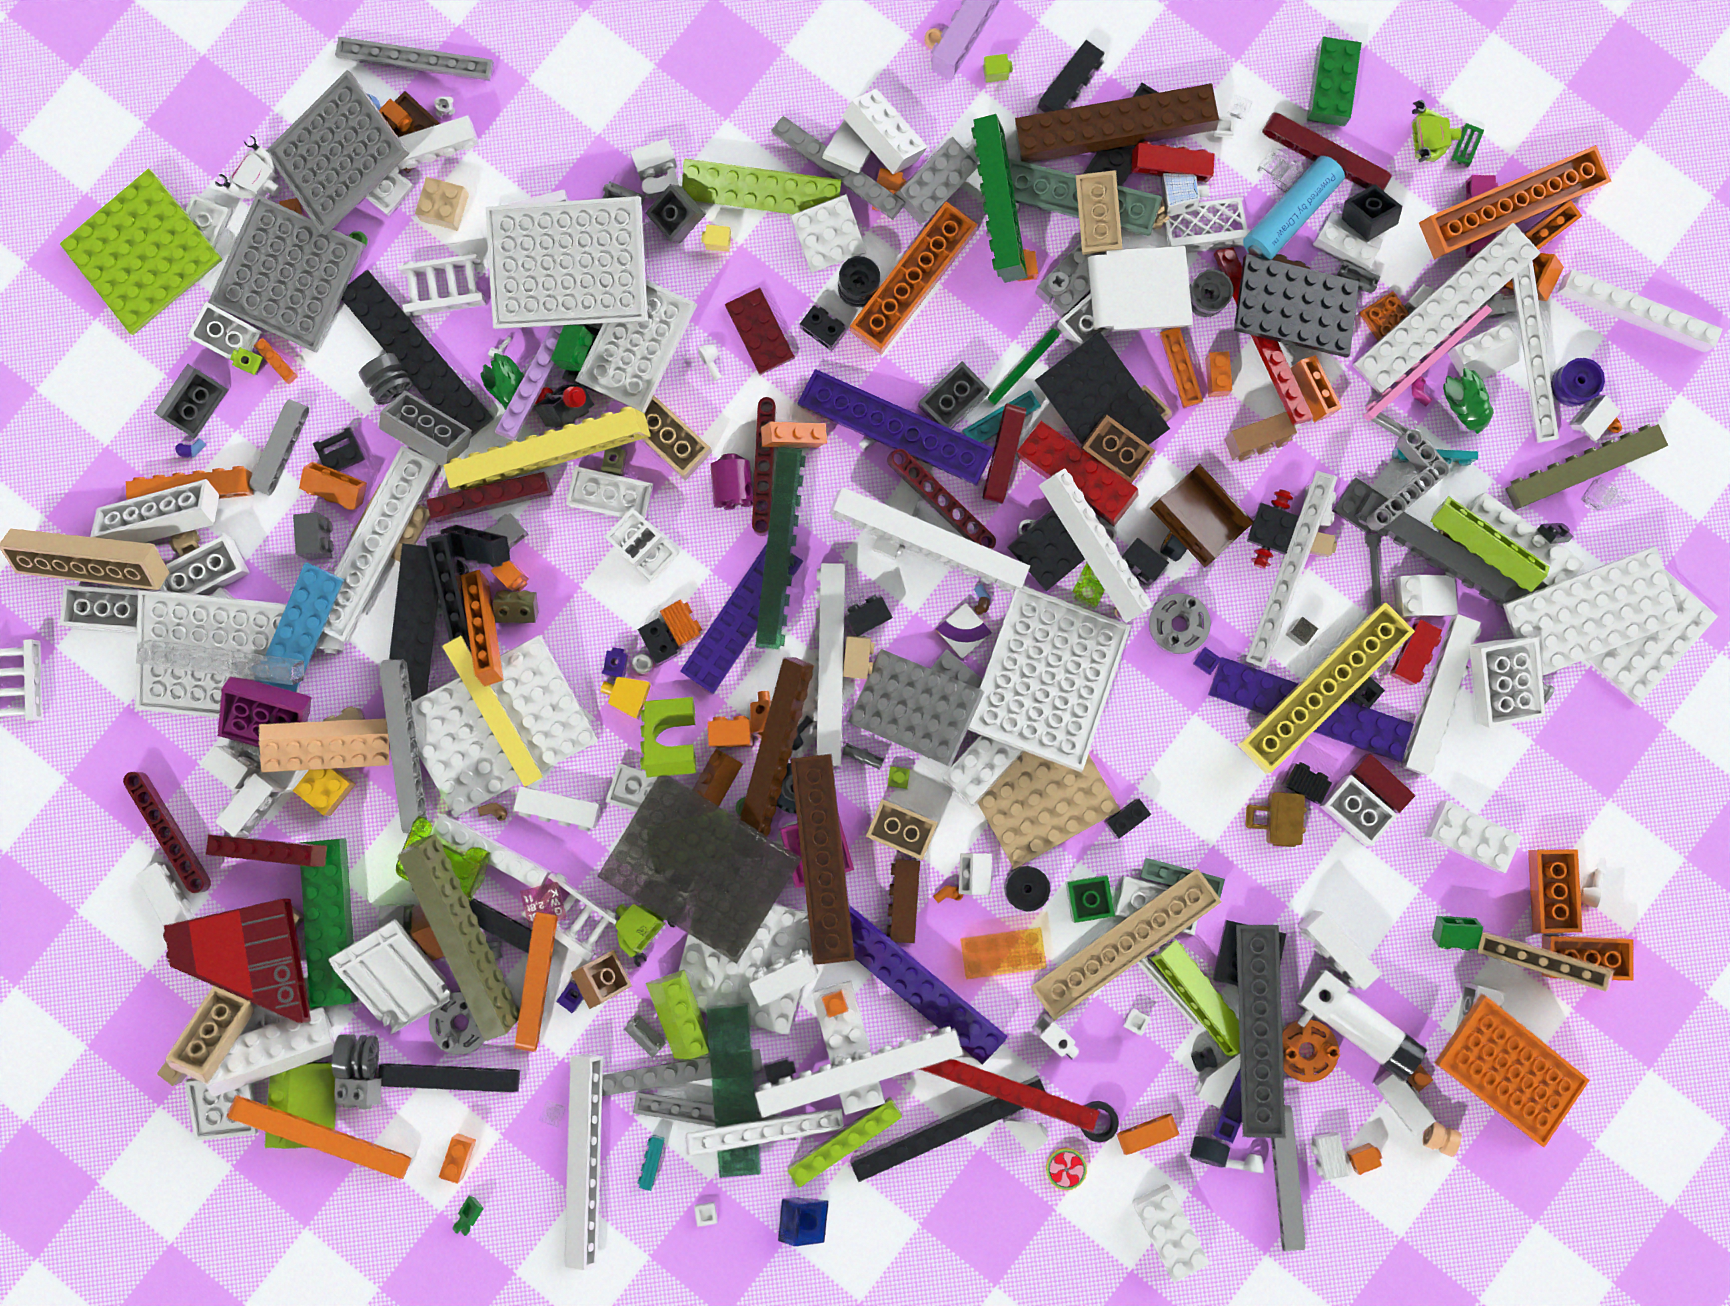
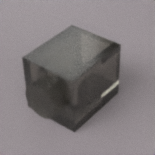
[1285,616,1319,647]

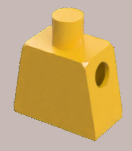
[600,677,652,720]

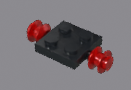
[1247,489,1299,569]

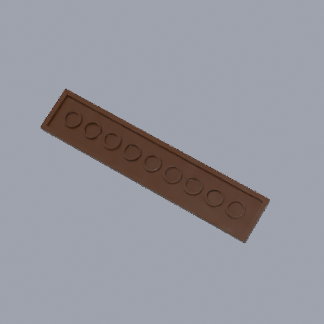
[790,754,855,965]

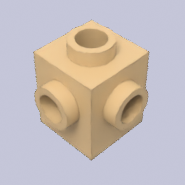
[168,530,201,557]

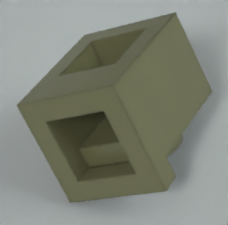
[601,446,627,476]

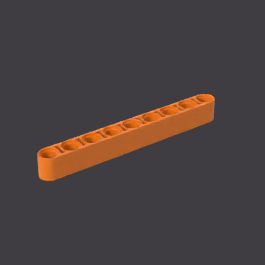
[226,1095,412,1179]

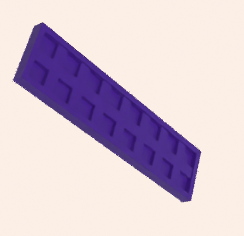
[680,539,804,694]

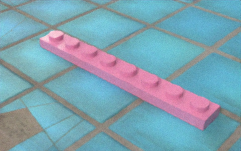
[1363,305,1492,421]

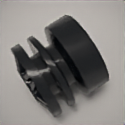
[838,256,880,307]

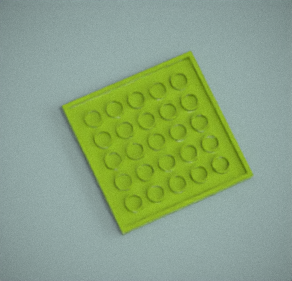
[59,168,223,335]

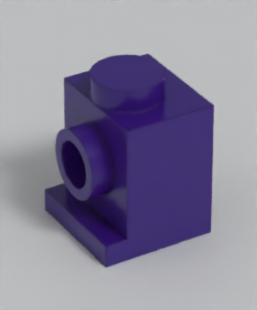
[602,647,629,678]
[556,980,584,1014]

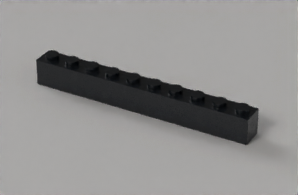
[850,1075,1046,1183]

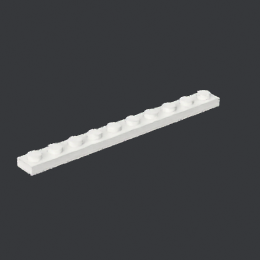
[1512,261,1559,443]
[1246,471,1338,668]

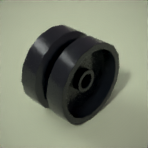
[1004,866,1051,912]

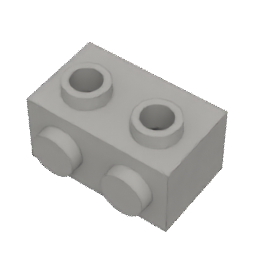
[334,1076,381,1110]

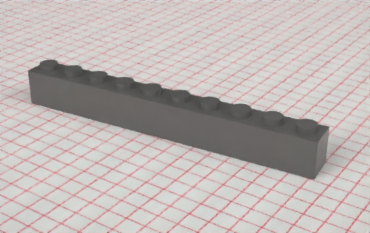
[1354,492,1535,609]

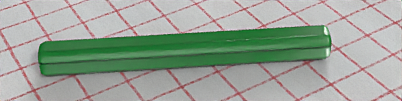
[988,328,1060,405]

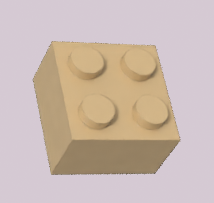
[415,176,469,231]

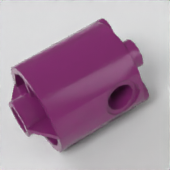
[710,453,753,510]

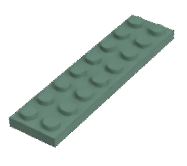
[1009,158,1162,236]

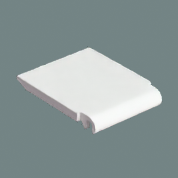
[1087,246,1193,332]
[328,919,453,1034]

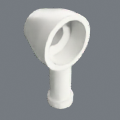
[697,344,722,381]
[1581,869,1605,908]
[1224,1154,1264,1174]

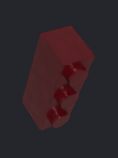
[1349,753,1416,813]

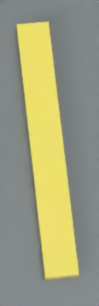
[442,636,543,787]

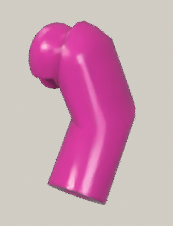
[1411,376,1432,407]

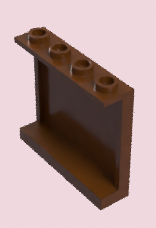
[1150,463,1253,568]

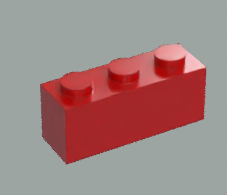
[1389,619,1442,686]

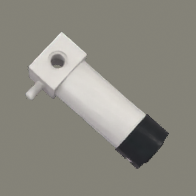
[1296,970,1427,1082]

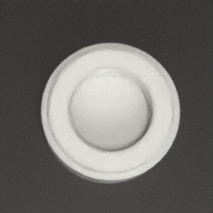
[632,654,653,674]

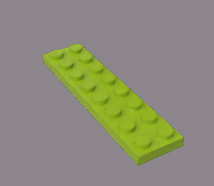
[682,158,842,214]

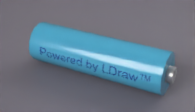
[1243,156,1345,260]

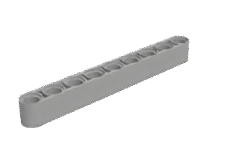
[380,660,428,834]

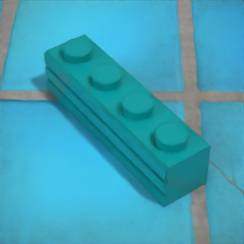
[637,1135,665,1191]

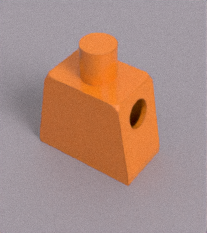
[750,691,771,739]

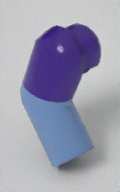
[175,438,207,458]

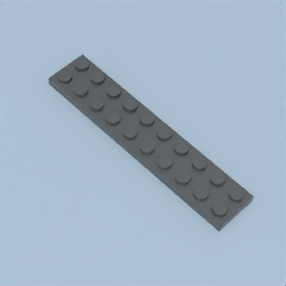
[1236,925,1286,1138]

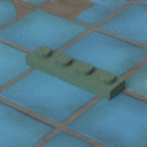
[1140,857,1225,898]

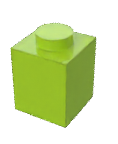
[983,54,1013,83]

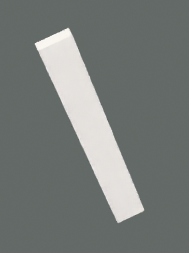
[685,1108,843,1156]

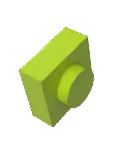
[887,766,910,789]

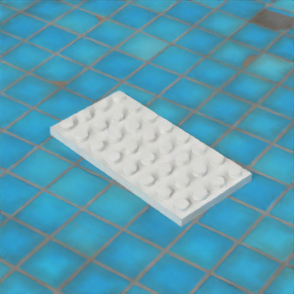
[1503,546,1681,676]

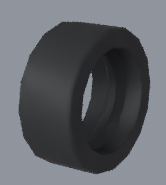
[1080,1101,1119,1143]

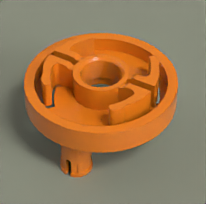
[1282,1019,1340,1083]

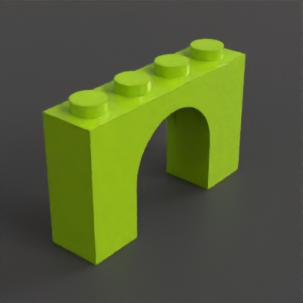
[640,697,696,778]

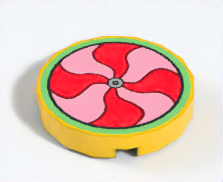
[1046,1147,1087,1191]

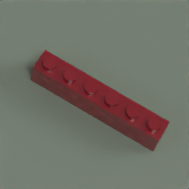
[426,472,553,523]
[206,834,327,866]

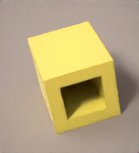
[701,225,731,252]

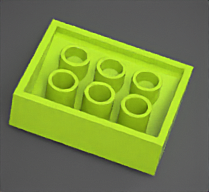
[265,1062,337,1149]

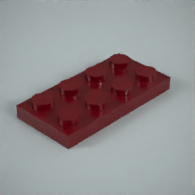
[725,287,795,376]

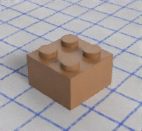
[571,950,632,1009]

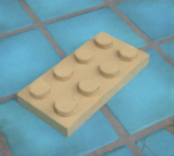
[1076,170,1123,255]

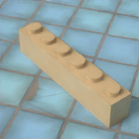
[1477,932,1614,992]

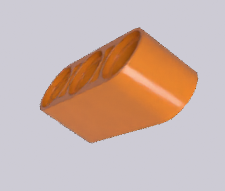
[1116,1113,1180,1155]

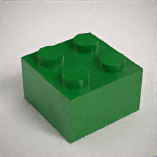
[1065,875,1115,923]

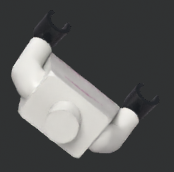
[214,135,281,199]

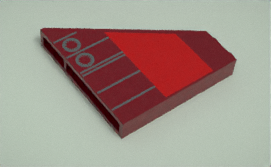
[163,898,311,1023]

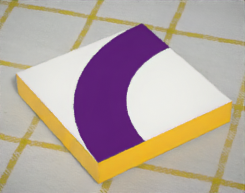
[935,603,992,659]

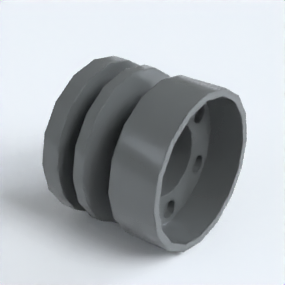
[1189,269,1233,317]
[358,353,413,405]
[332,1034,379,1079]

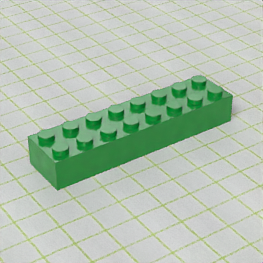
[971,114,1028,283]
[299,838,358,1008]

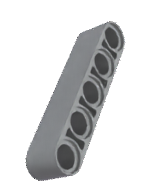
[249,399,309,496]

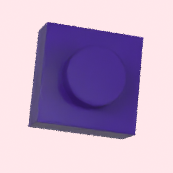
[1193,647,1222,675]

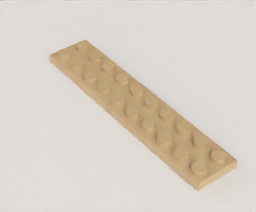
[1030,868,1222,1021]

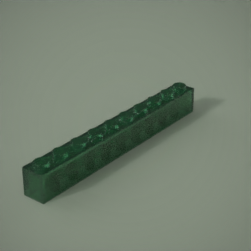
[755,447,806,651]

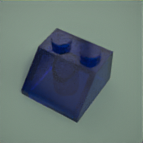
[778,1197,829,1247]

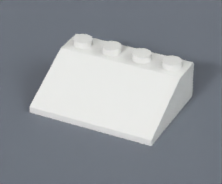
[1469,637,1546,728]

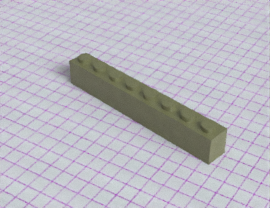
[1505,424,1669,510]

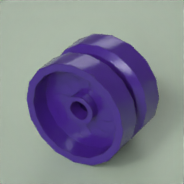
[1551,357,1605,407]

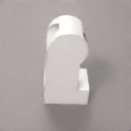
[642,168,679,199]

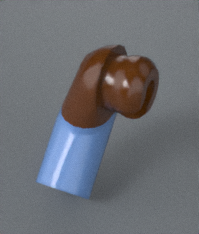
[974,584,991,615]

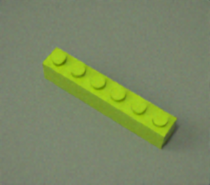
[1430,496,1550,592]
[1151,940,1240,1057]
[787,1096,902,1188]

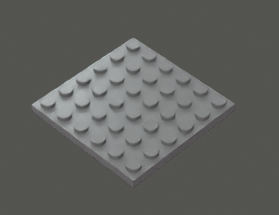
[266,70,410,235]
[208,194,365,353]

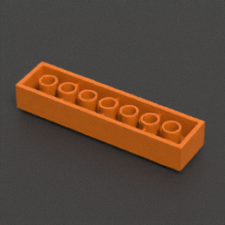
[850,201,978,355]

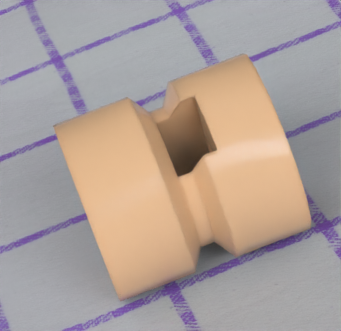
[1422,1122,1462,1157]

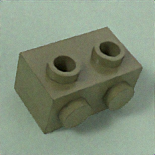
[493,590,539,623]

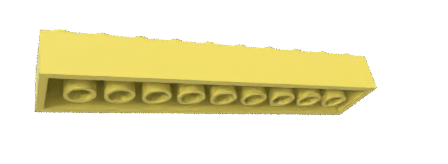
[443,406,651,491]
[1237,602,1415,774]

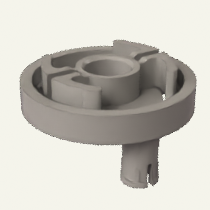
[1149,593,1211,654]
[429,991,485,1055]

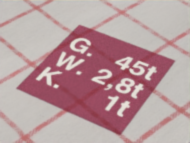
[520,882,567,928]

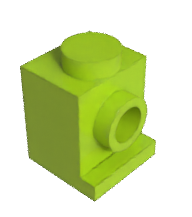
[230,347,264,376]

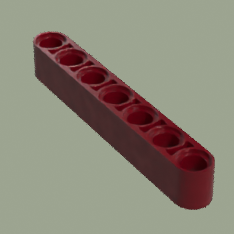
[1262,112,1392,191]
[752,397,777,536]
[887,449,996,550]
[123,771,211,893]

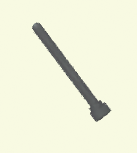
[1364,534,1382,610]

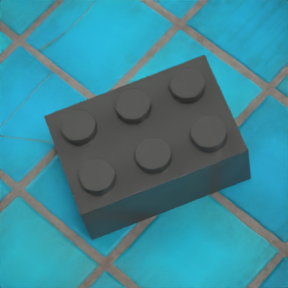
[918,361,990,429]

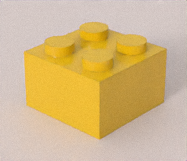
[292,768,356,816]

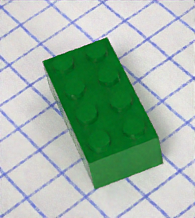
[1306,36,1362,127]

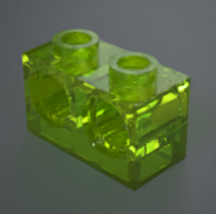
[1072,564,1105,609]

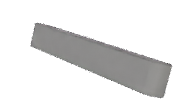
[1271,1105,1306,1252]

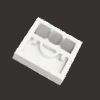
[604,508,679,583]

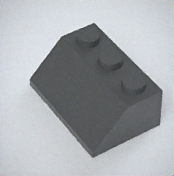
[154,363,228,439]

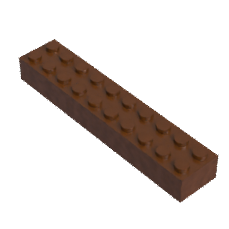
[1015,83,1219,163]

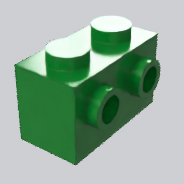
[551,325,593,371]
[1432,916,1483,951]

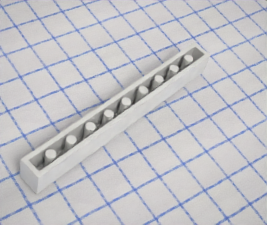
[813,563,845,766]
[755,1026,963,1118]
[564,1054,603,1271]

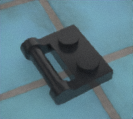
[313,426,365,471]

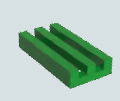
[1450,123,1485,167]

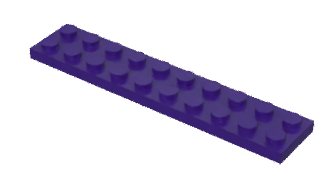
[797,369,994,486]
[1208,657,1414,762]
[849,905,1008,1065]

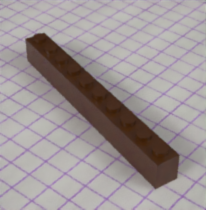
[734,657,814,860]

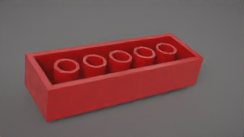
[1017,421,1139,526]

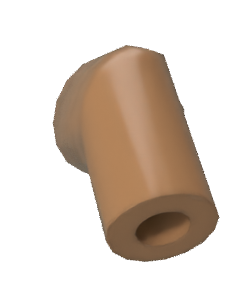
[478,802,508,821]

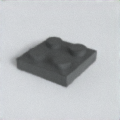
[1332,477,1388,533]

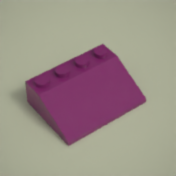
[217,674,312,748]

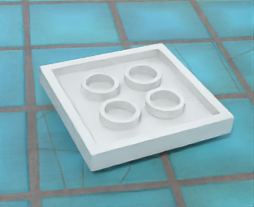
[790,194,867,273]
[185,1078,258,1141]

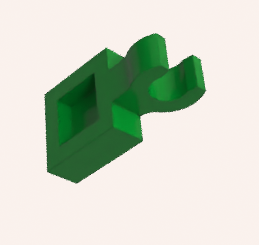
[452,1196,484,1236]

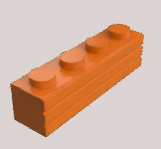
[253,338,299,385]

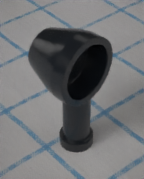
[791,715,814,751]

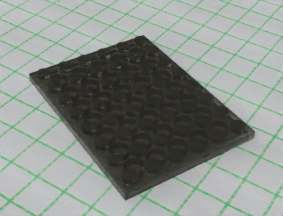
[597,775,802,964]

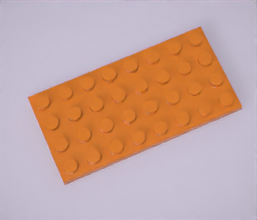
[1434,993,1590,1148]

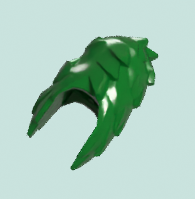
[481,353,533,410]
[1443,368,1494,434]

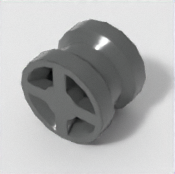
[487,941,503,959]

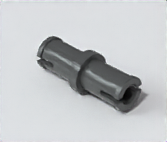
[842,743,884,770]

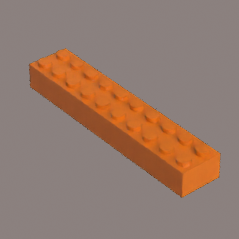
[1418,145,1612,260]

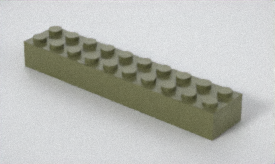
[397,833,520,1041]

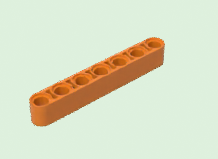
[514,912,558,1052]

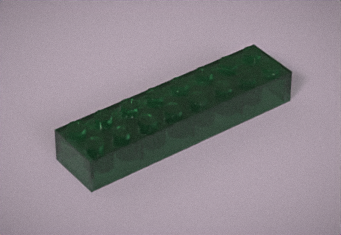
[706,1003,763,1178]

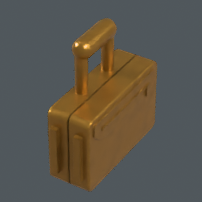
[1245,792,1307,847]

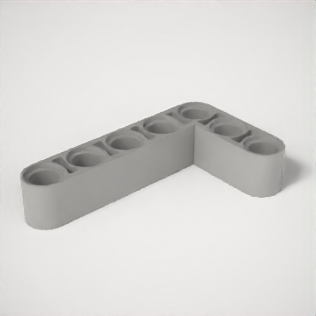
[1366,429,1449,531]

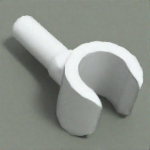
[488,337,512,360]

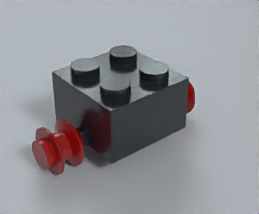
[534,384,594,428]

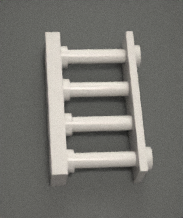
[397,252,487,317]
[0,639,43,721]
[522,873,619,962]

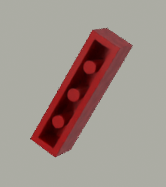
[1131,142,1215,183]

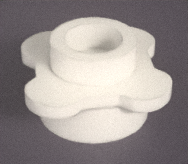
[434,96,455,117]

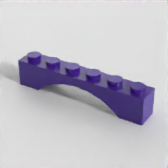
[1213,1068,1242,1144]

